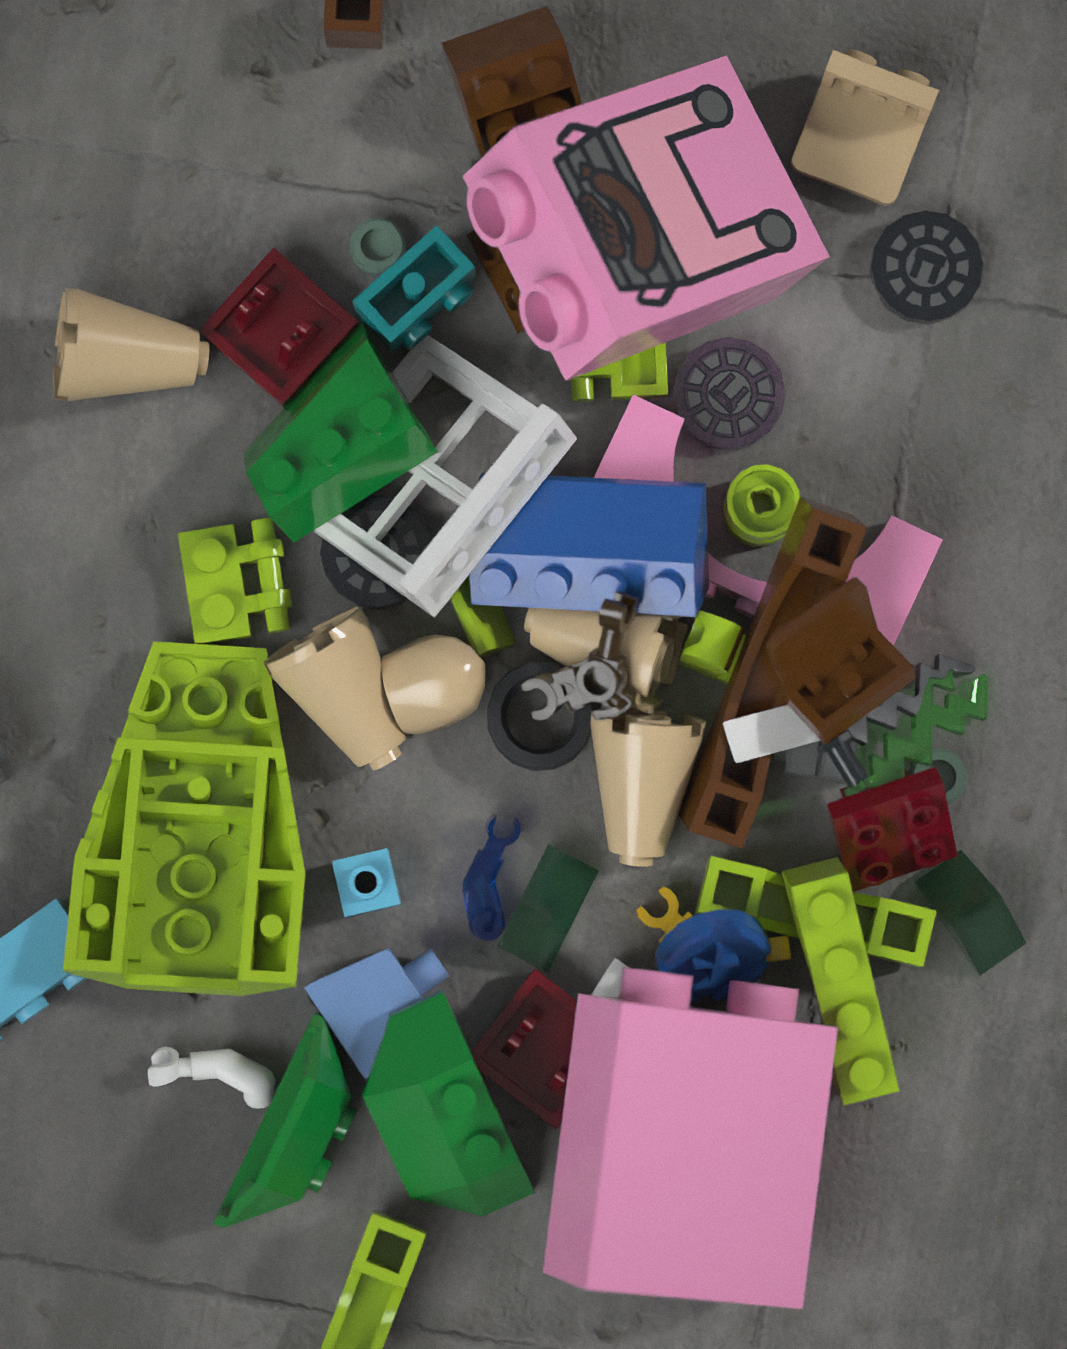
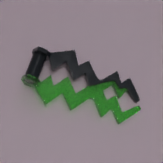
[817,654,988,797]

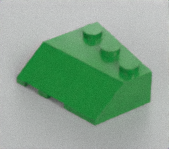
[244,322,438,543]

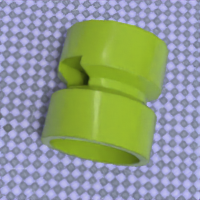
[722,464,800,547]

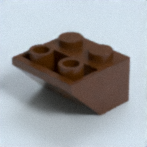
[442,6,582,158]

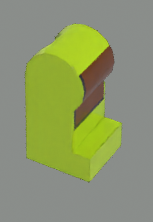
[679,611,747,685]

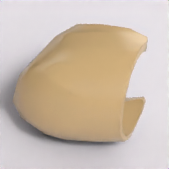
[381,634,485,734]

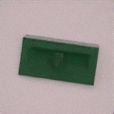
[497,844,599,972]

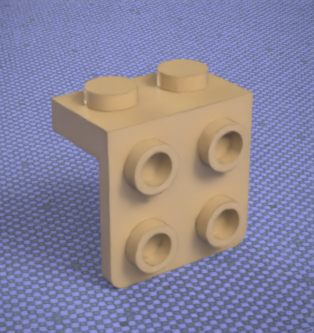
[791,49,939,206]

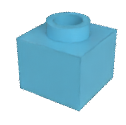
[332,848,402,918]

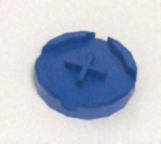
[655,909,771,1002]

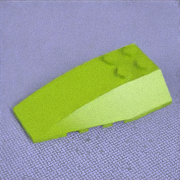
[63,641,306,996]

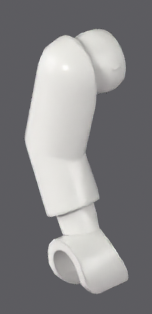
[147,1047,276,1109]

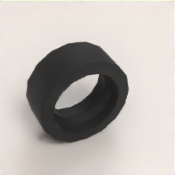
[487,661,593,771]

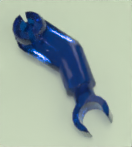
[462,813,521,941]

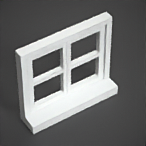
[314,335,577,618]

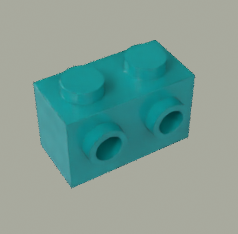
[353,225,476,354]

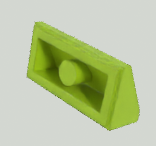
[450,575,515,659]

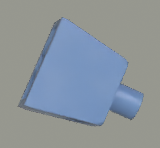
[304,948,450,1079]

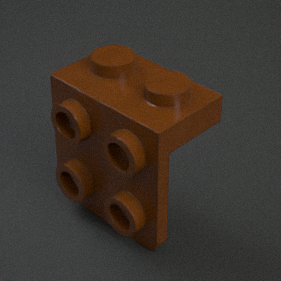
[767,577,916,745]

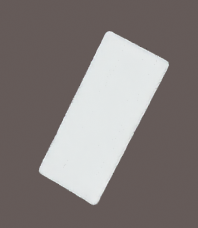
[723,705,821,763]

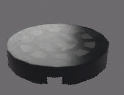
[870,210,983,325]
[320,495,431,610]

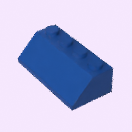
[469,473,709,617]

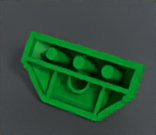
[362,990,535,1216]
[213,1013,358,1228]

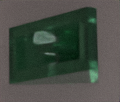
[914,850,1026,976]

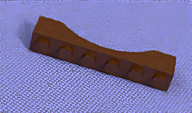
[678,496,867,849]

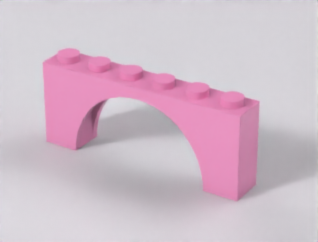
[594,395,943,646]

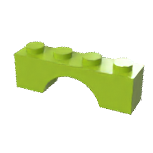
[695,856,937,968]
[782,857,900,1106]
[320,1210,428,1349]

